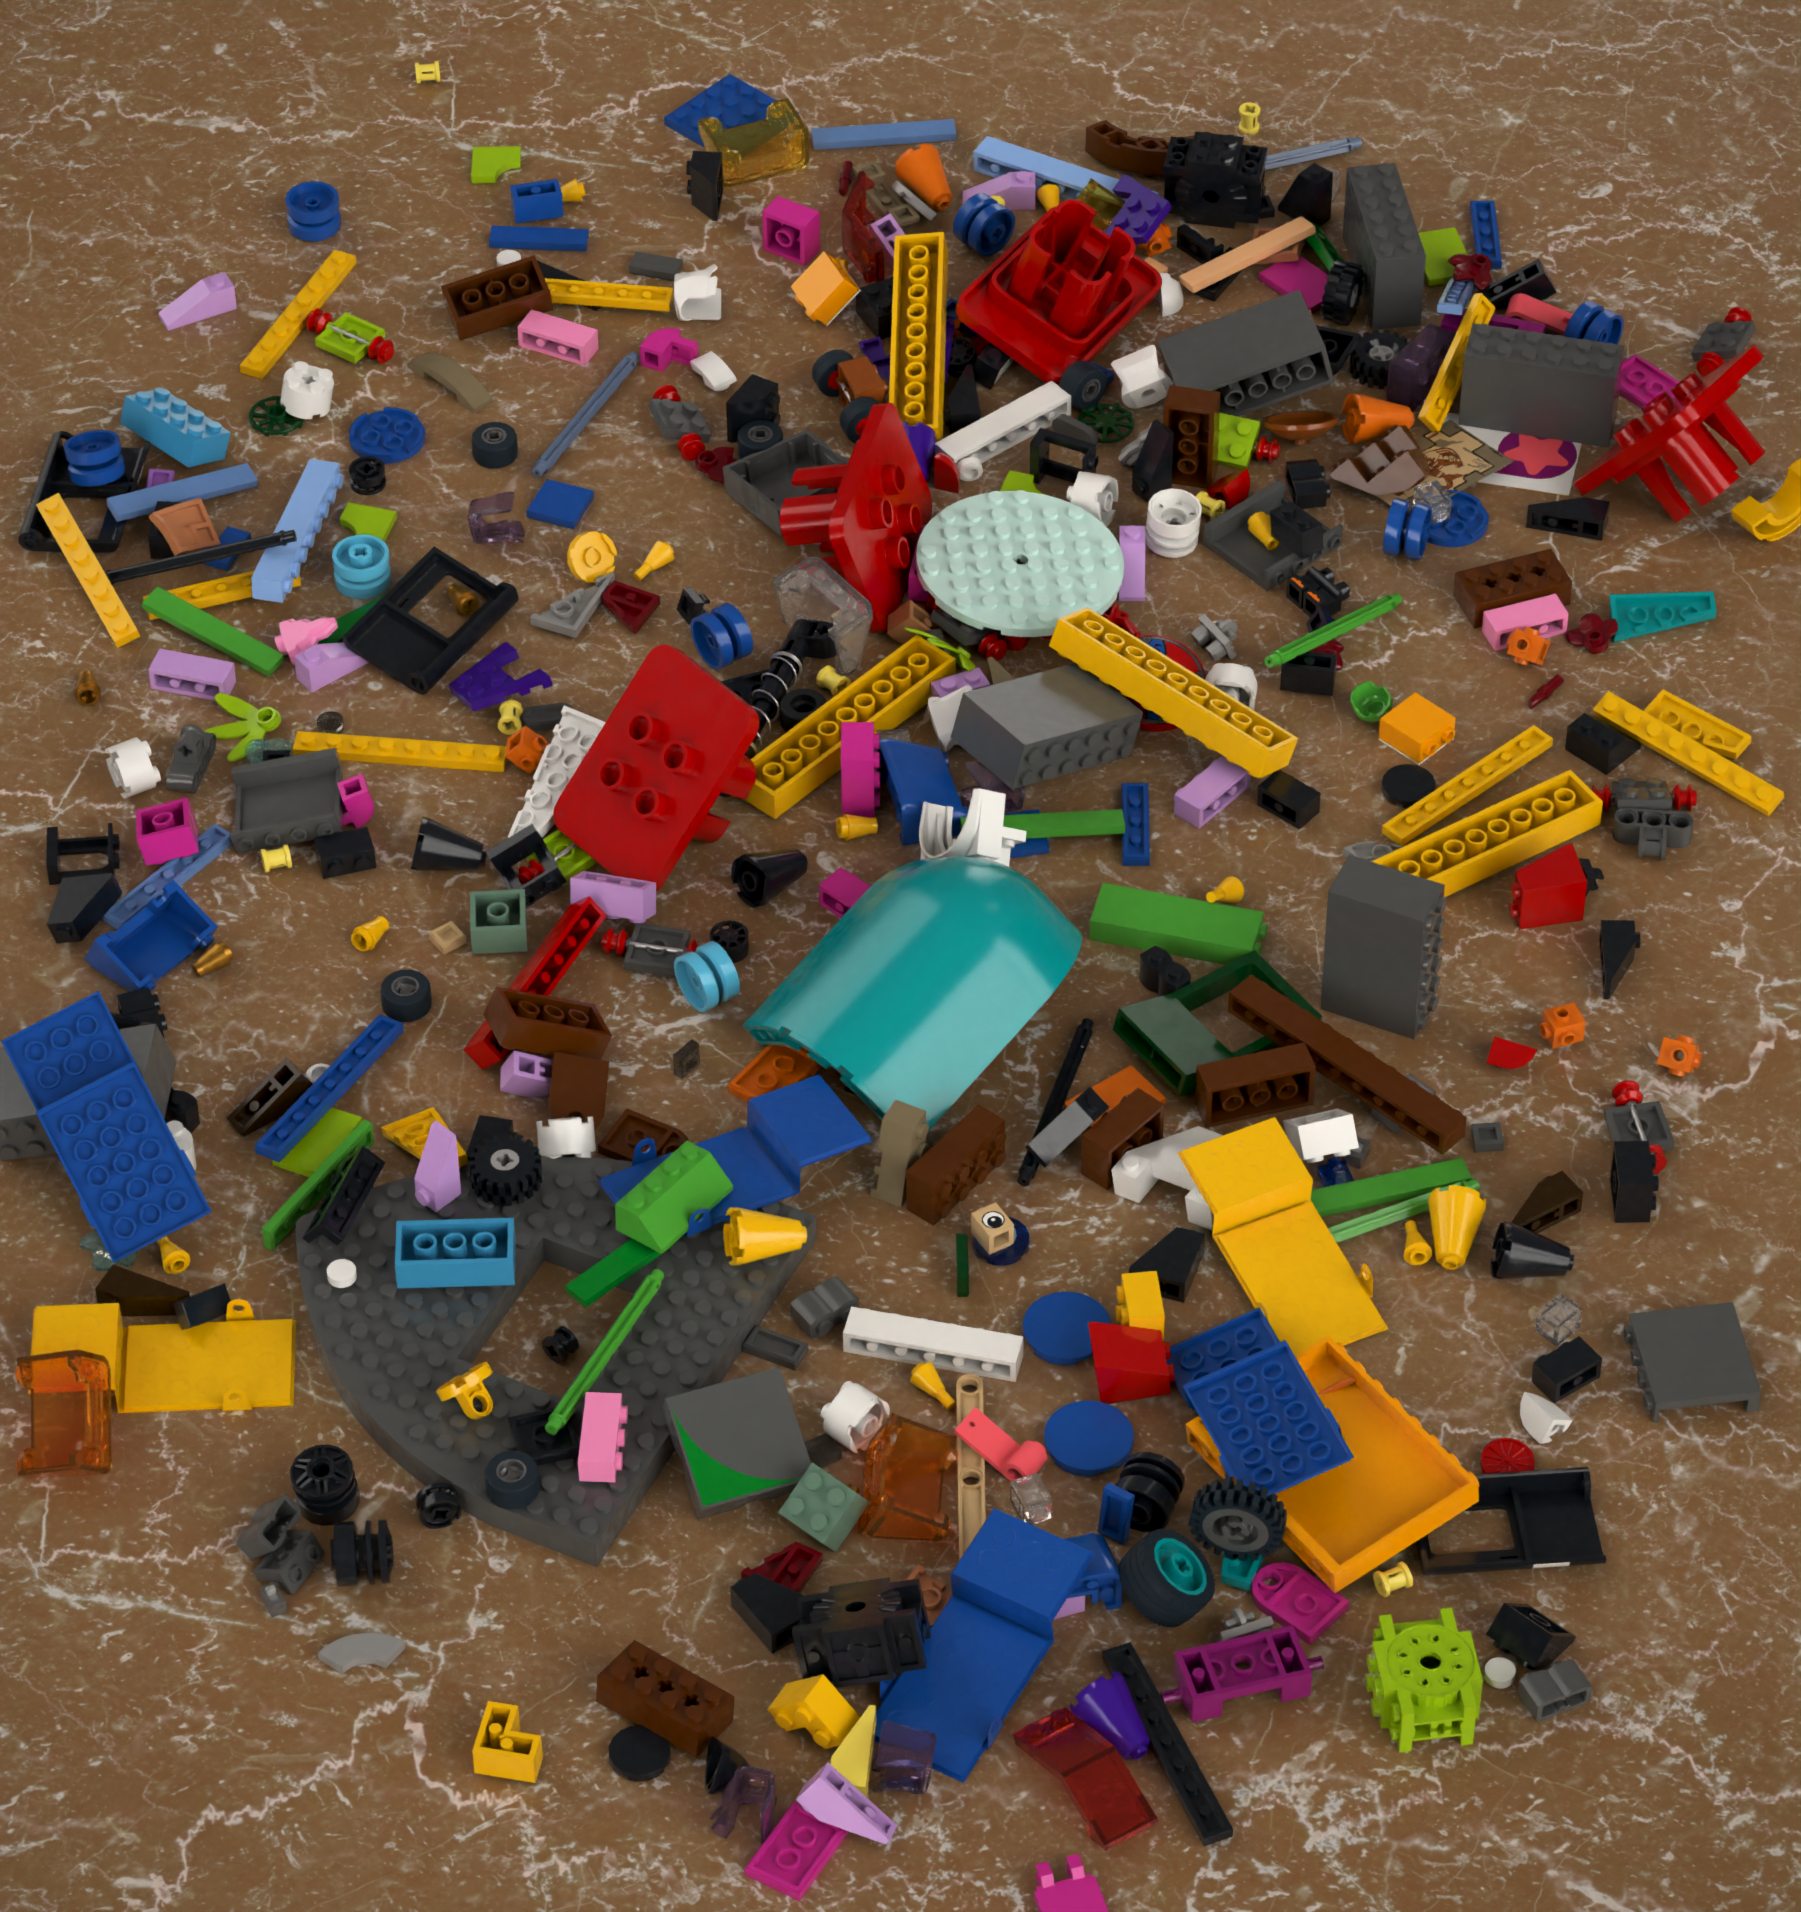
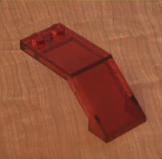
[842,171,885,284]
[1013,1707,1158,1851]

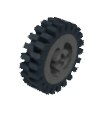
[1189,1478,1287,1561]

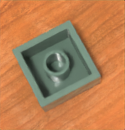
[470,889,528,954]
[778,1462,870,1552]

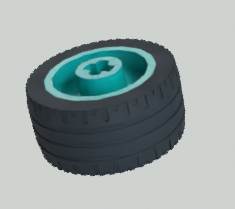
[1119,1529,1215,1628]

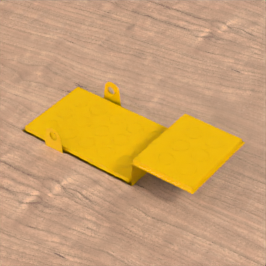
[1177,1117,1388,1356]
[28,1299,296,1413]

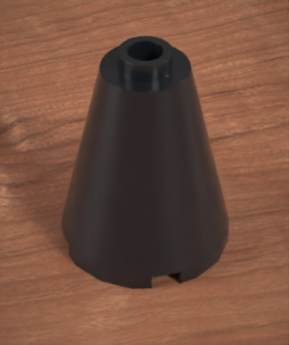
[411,817,488,871]
[731,849,808,908]
[1490,1221,1574,1279]

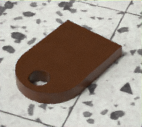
[547,1051,609,1131]
[598,1108,689,1162]

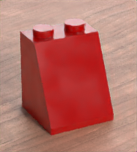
[1509,843,1587,930]
[1088,1322,1175,1404]

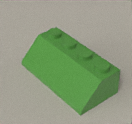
[615,1140,733,1254]

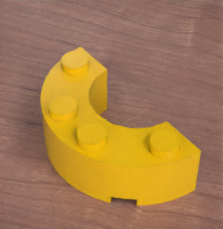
[1731,458,1801,542]

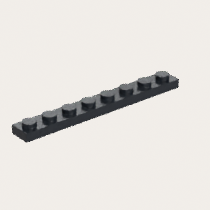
[1102,1642,1233,1846]

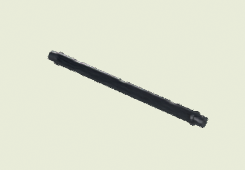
[105,530,297,585]
[1017,1018,1094,1186]

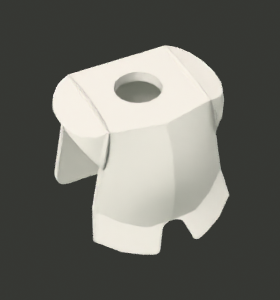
[674,264,721,321]
[1111,345,1173,409]
[927,685,972,752]

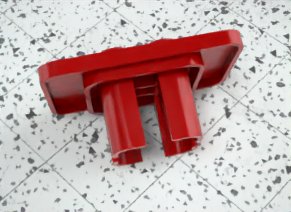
[955,199,1162,386]
[1572,344,1766,523]
[780,403,932,633]
[553,645,759,891]

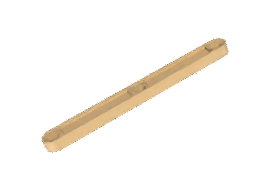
[956,1374,986,1561]

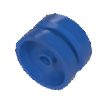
[285,181,341,241]
[953,193,1015,257]
[1564,300,1624,345]
[64,430,125,486]
[1383,498,1432,560]
[690,602,753,670]

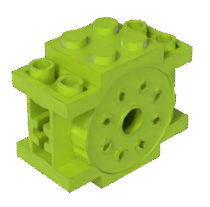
[1365,1607,1483,1753]

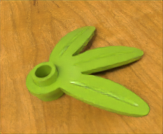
[904,627,975,672]
[205,693,282,762]

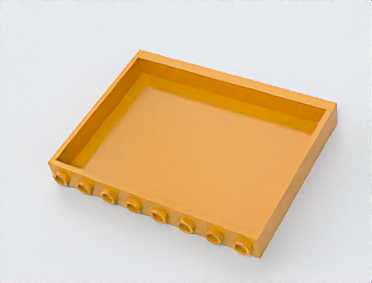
[1186,1335,1480,1593]

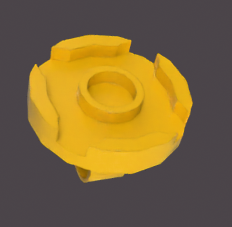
[567,531,617,583]
[436,1361,493,1420]

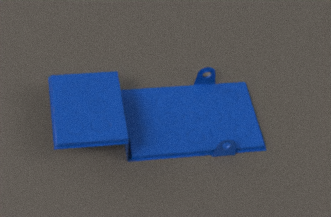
[1,991,212,1263]
[597,1074,873,1249]
[1166,1308,1354,1496]
[874,1508,1095,1783]

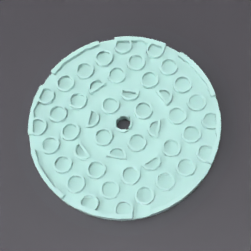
[916,490,1124,637]

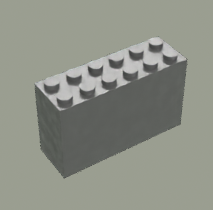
[1343,163,1426,330]
[1157,290,1335,416]
[1459,323,1624,448]
[951,663,1143,790]
[1321,855,1447,1039]
[0,1023,176,1161]

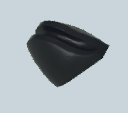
[705,1736,752,1795]

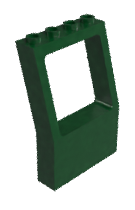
[1112,950,1322,1097]

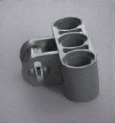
[166,724,216,794]
[1612,808,1694,860]

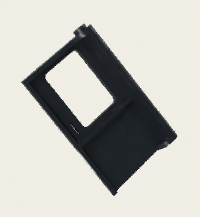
[18,431,150,553]
[343,546,519,695]
[1416,1466,1606,1576]

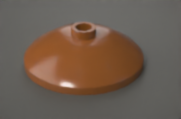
[1263,411,1339,445]

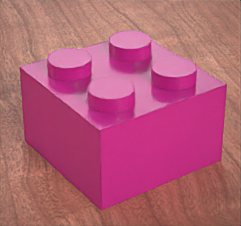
[762,196,820,266]
[136,797,199,866]

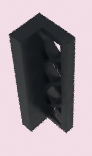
[303,1145,385,1245]

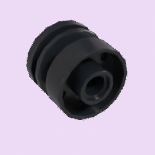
[290,1444,360,1526]
[1116,1452,1185,1532]
[330,1519,394,1586]

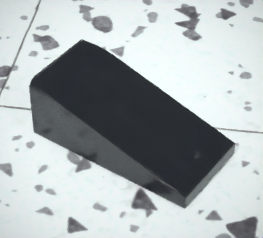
[172,1283,231,1330]

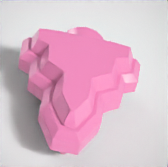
[274,617,338,665]

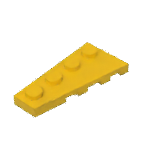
[1644,689,1751,760]
[381,1107,469,1169]

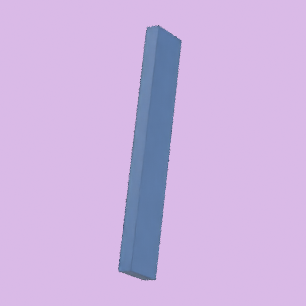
[811,119,956,150]
[1437,278,1474,315]
[107,463,258,522]
[102,824,233,929]

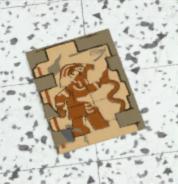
[1377,420,1514,512]

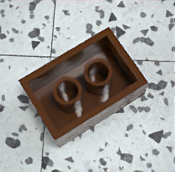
[1081,1088,1164,1190]

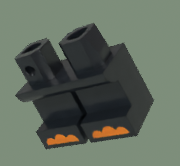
[1286,566,1350,617]

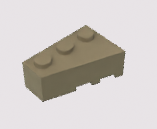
[870,1099,929,1207]

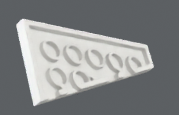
[508,705,606,838]

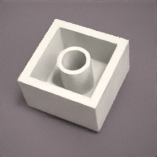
[1283,1108,1359,1163]

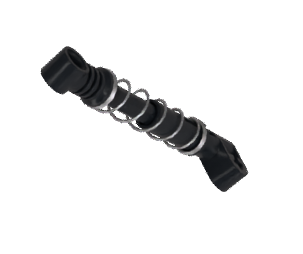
[719,619,840,797]

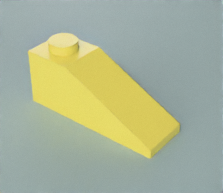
[831,1705,877,1797]

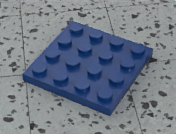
[664,74,799,164]

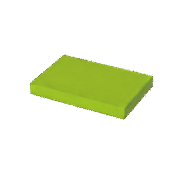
[1419,227,1468,286]
[272,1108,362,1177]

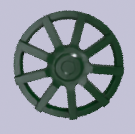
[249,396,305,436]
[1078,402,1134,443]

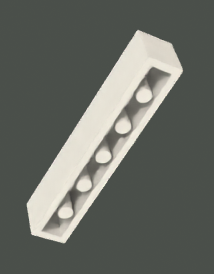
[935,381,1071,466]
[843,1307,1024,1382]

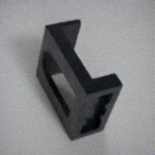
[1030,428,1099,484]
[46,823,120,885]
[486,824,567,907]

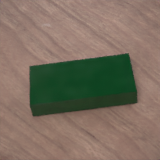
[956,1234,969,1297]

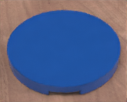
[349,407,425,464]
[1415,490,1489,547]
[1023,1292,1111,1365]
[1044,1400,1134,1476]

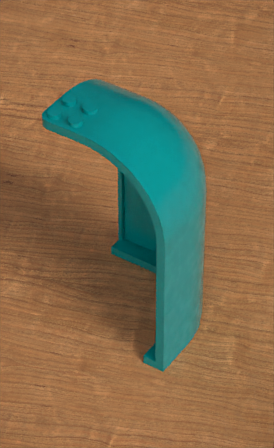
[742,856,1082,1131]

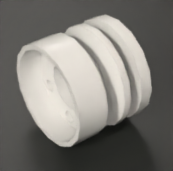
[1145,488,1202,558]

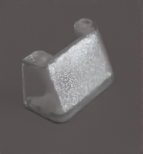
[773,557,874,677]

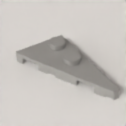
[530,572,615,638]

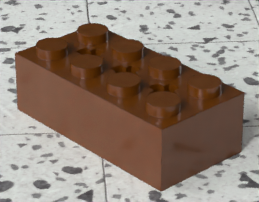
[441,255,554,341]
[1163,385,1221,489]
[1453,549,1572,629]
[483,987,612,1060]
[1195,1042,1316,1128]
[906,1105,1006,1226]
[596,1640,735,1758]

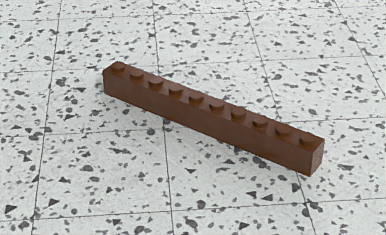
[1228,975,1467,1155]

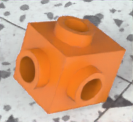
[1138,223,1173,257]
[1506,626,1551,666]
[505,725,549,774]
[1539,1002,1586,1049]
[1657,1034,1703,1077]

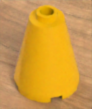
[1428,1185,1486,1270]
[723,1207,807,1266]

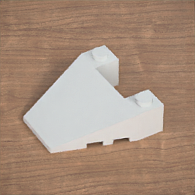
[1111,1126,1223,1231]

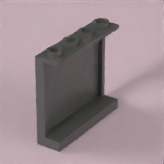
[1203,480,1343,591]
[229,748,343,854]
[1623,1302,1761,1423]

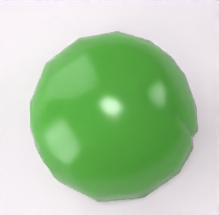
[1350,681,1393,723]

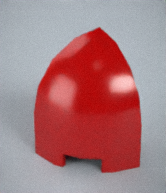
[934,452,960,494]
[1206,468,1250,509]
[1486,1036,1537,1069]

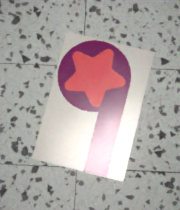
[1444,413,1582,496]

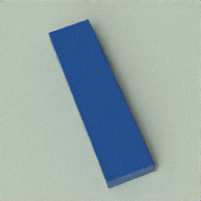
[1469,201,1502,269]
[489,225,589,251]
[1121,783,1150,866]

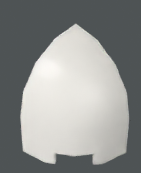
[1158,273,1184,317]
[1520,1392,1573,1444]

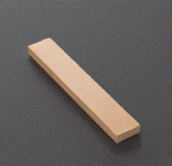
[1179,216,1316,293]

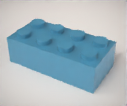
[120,388,231,468]
[395,1218,516,1288]

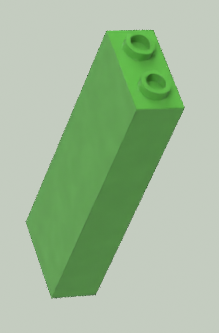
[1089,883,1268,965]

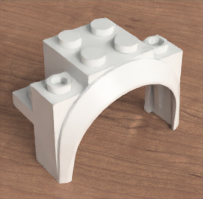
[919,789,1026,867]

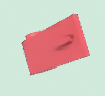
[1505,293,1573,335]
[954,1407,1048,1486]

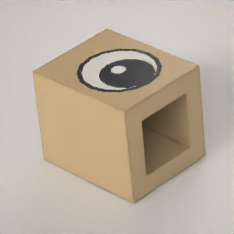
[971,1202,1014,1255]

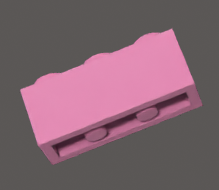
[518,309,599,366]
[1482,594,1569,651]
[578,1392,628,1483]

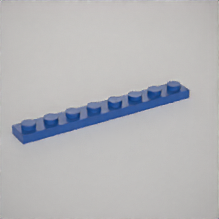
[255,1014,404,1162]

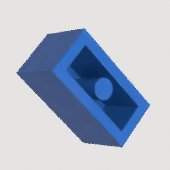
[510,179,563,223]

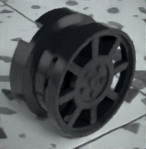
[948,337,977,377]
[349,456,386,495]
[710,920,749,963]
[415,1483,462,1529]

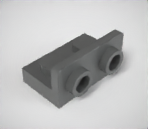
[253,1530,325,1595]

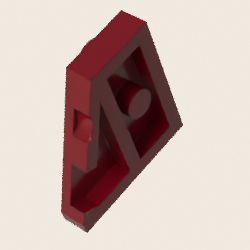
[602,580,660,634]
[741,1542,823,1593]

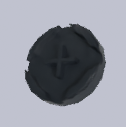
[1381,764,1436,808]
[608,1725,671,1782]

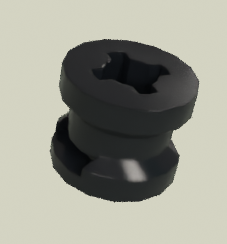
[542,1326,579,1363]

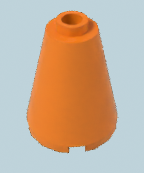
[895,143,953,211]
[1341,393,1415,444]

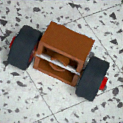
[812,350,888,443]

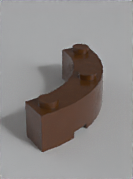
[1085,120,1207,177]

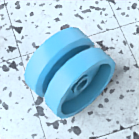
[332,534,391,599]
[674,941,740,1012]

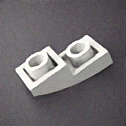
[690,351,737,391]

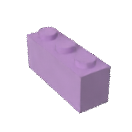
[148,649,236,701]
[1174,755,1251,829]
[570,871,656,923]

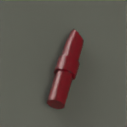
[839,161,853,197]
[1528,674,1564,709]

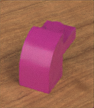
[640,328,699,372]
[337,773,374,829]

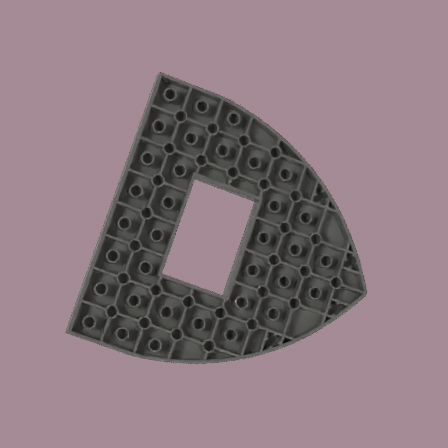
[296,1157,817,1567]

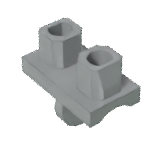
[1191,614,1238,662]
[1215,1607,1274,1643]

